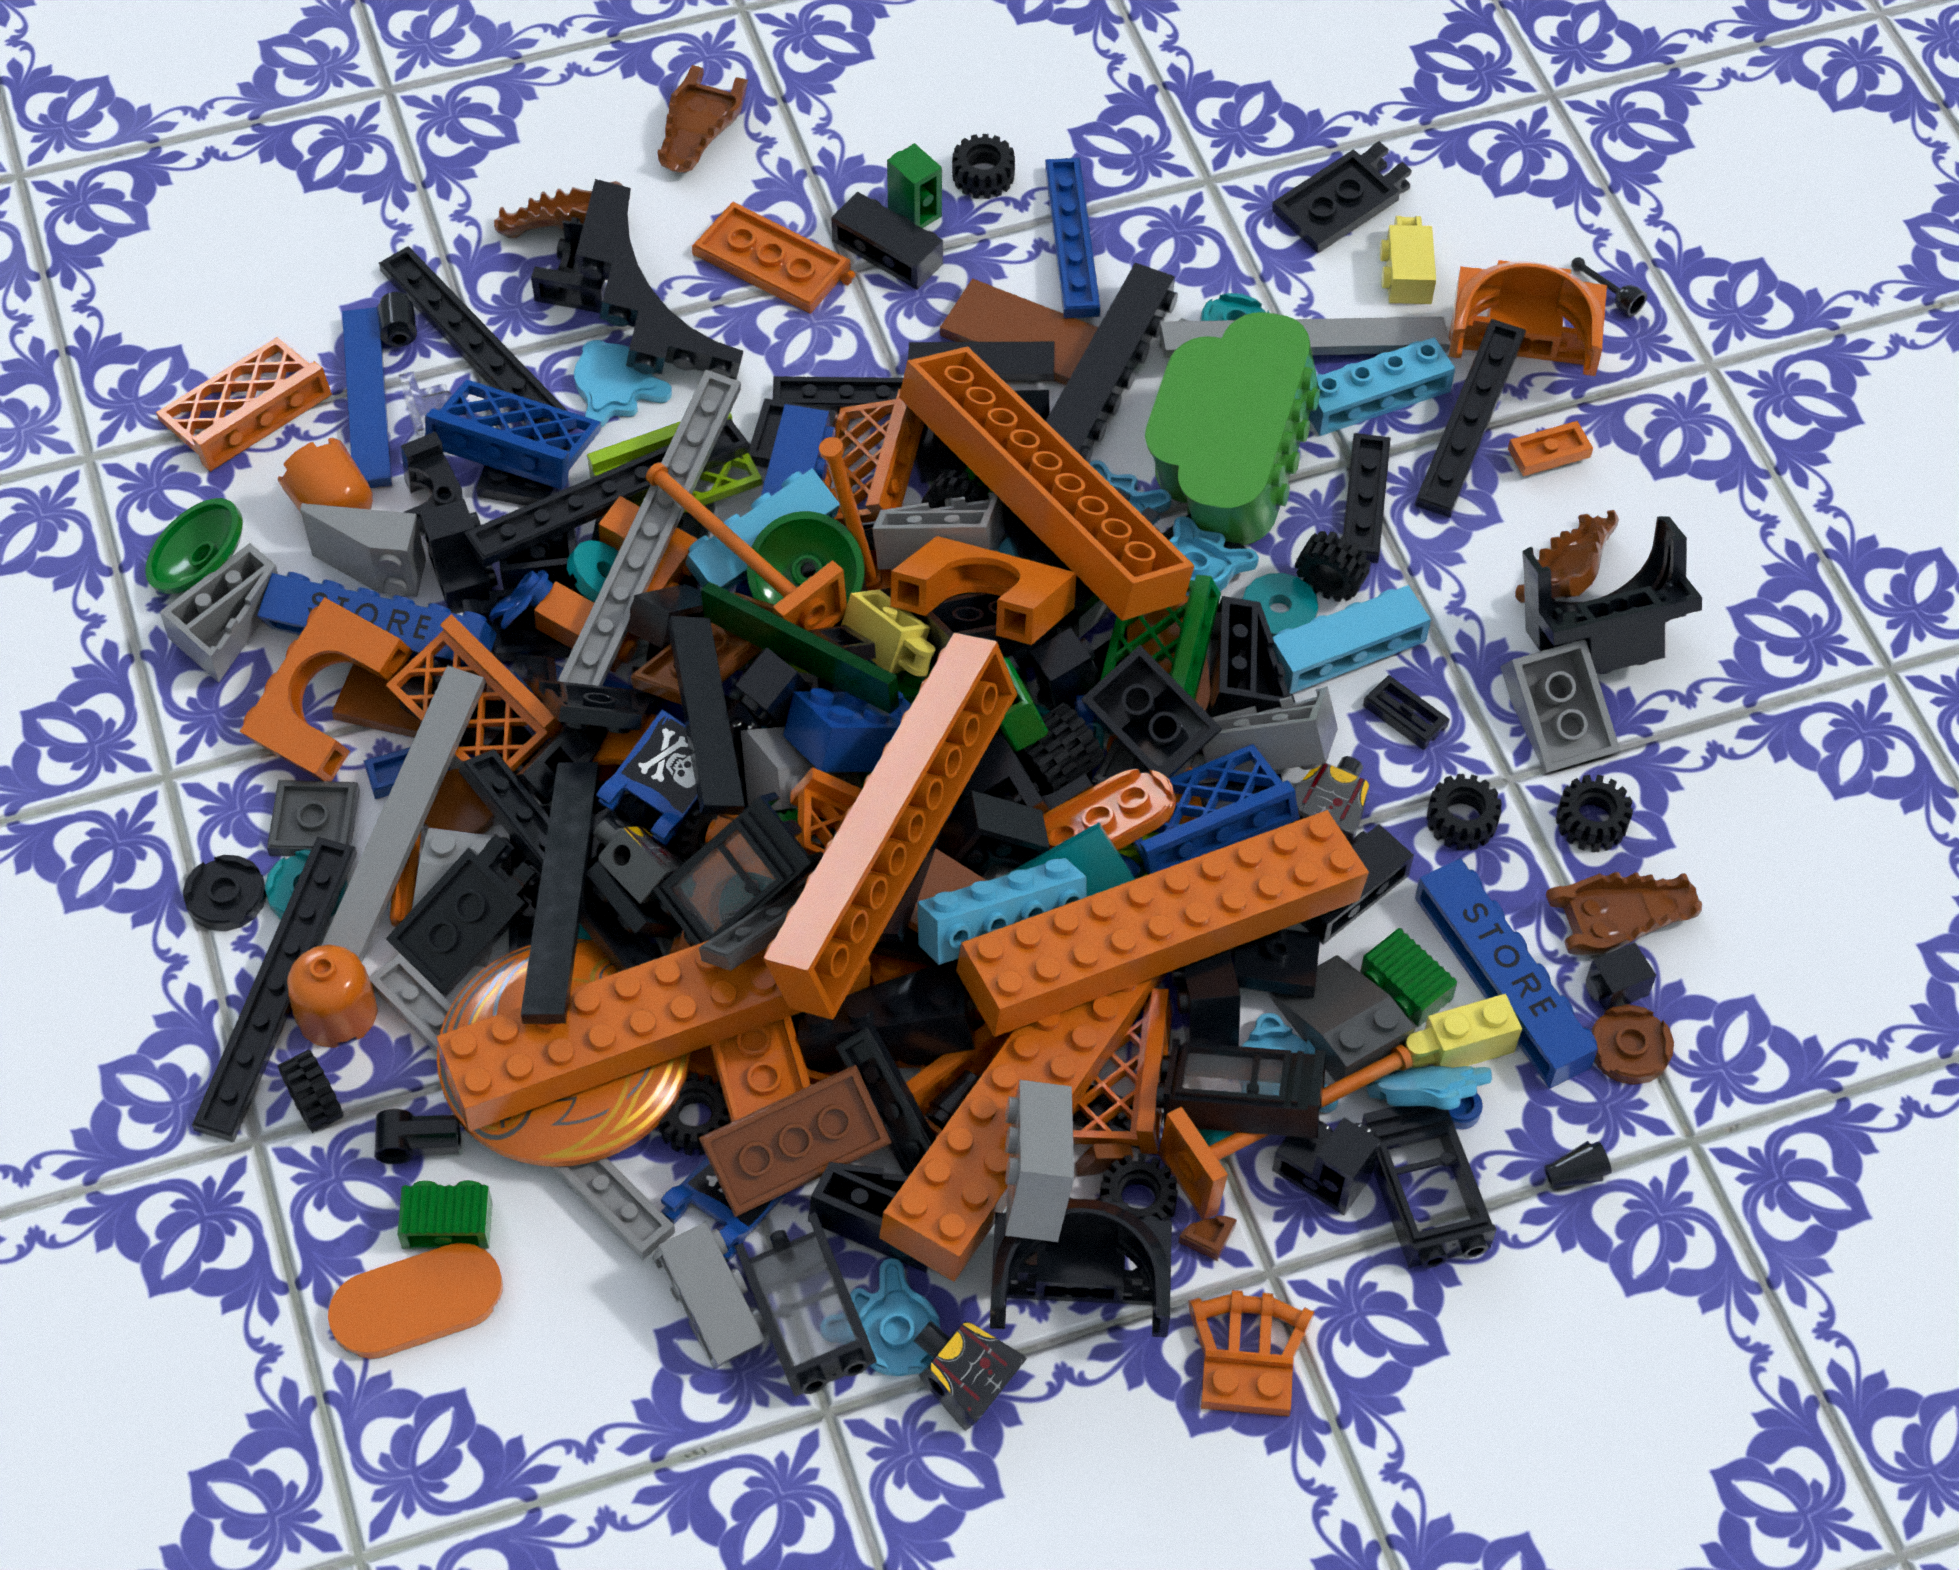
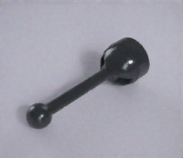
[1571,257,1647,317]

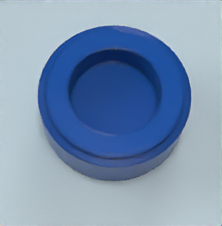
[1449,1092,1483,1130]

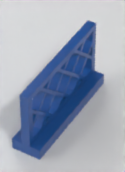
[425,379,601,490]
[1131,744,1299,875]

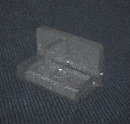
[399,371,452,439]

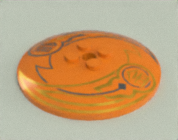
[437,939,691,1167]

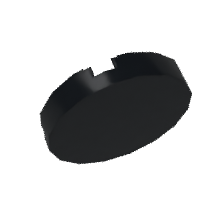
[183,855,267,931]

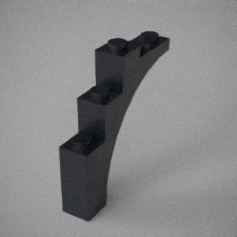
[573,179,743,380]

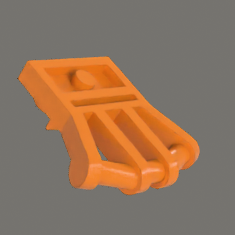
[1188,1290,1315,1417]

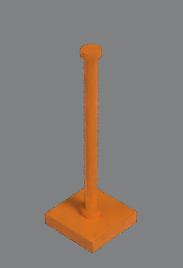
[819,437,892,591]
[645,462,847,631]
[1158,1045,1413,1220]

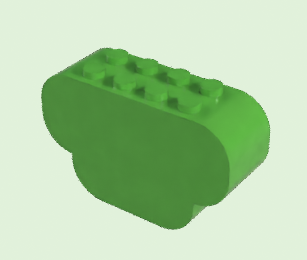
[1145,312,1320,545]

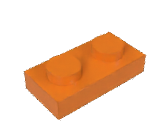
[1508,421,1593,476]

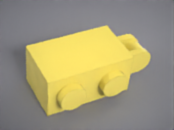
[1380,216,1436,304]
[841,589,935,677]
[1406,993,1522,1068]

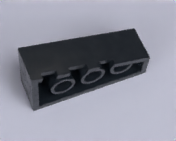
[798,959,975,1073]

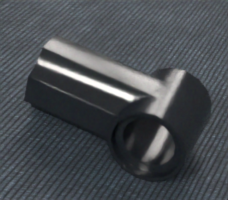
[374,1109,461,1164]

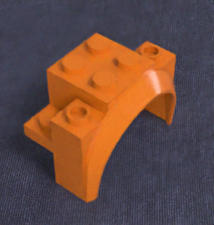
[1448,260,1607,376]

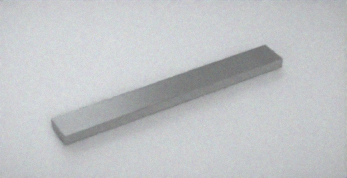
[1159,317,1450,358]
[321,665,487,962]

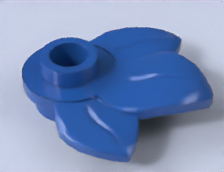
[489,570,553,630]

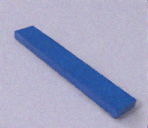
[1045,158,1100,318]
[342,307,392,488]

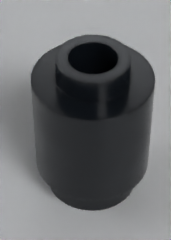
[377,292,417,347]

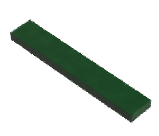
[700,582,899,714]

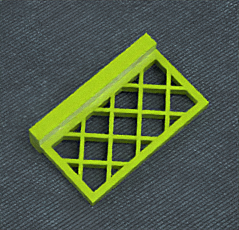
[587,413,763,513]

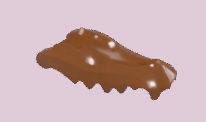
[657,65,748,173]
[494,181,623,238]
[1515,510,1619,603]
[1546,872,1702,955]

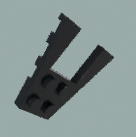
[513,653,661,734]

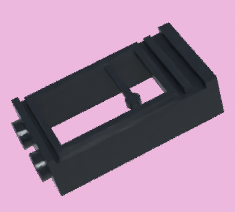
[1361,1106,1497,1268]

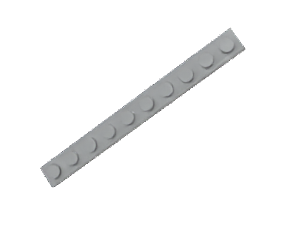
[558,369,741,686]
[369,954,675,1260]

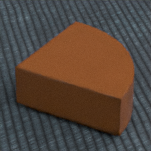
[1075,1143,1134,1177]
[1179,1215,1237,1261]

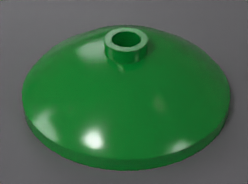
[145,498,243,594]
[747,511,865,605]

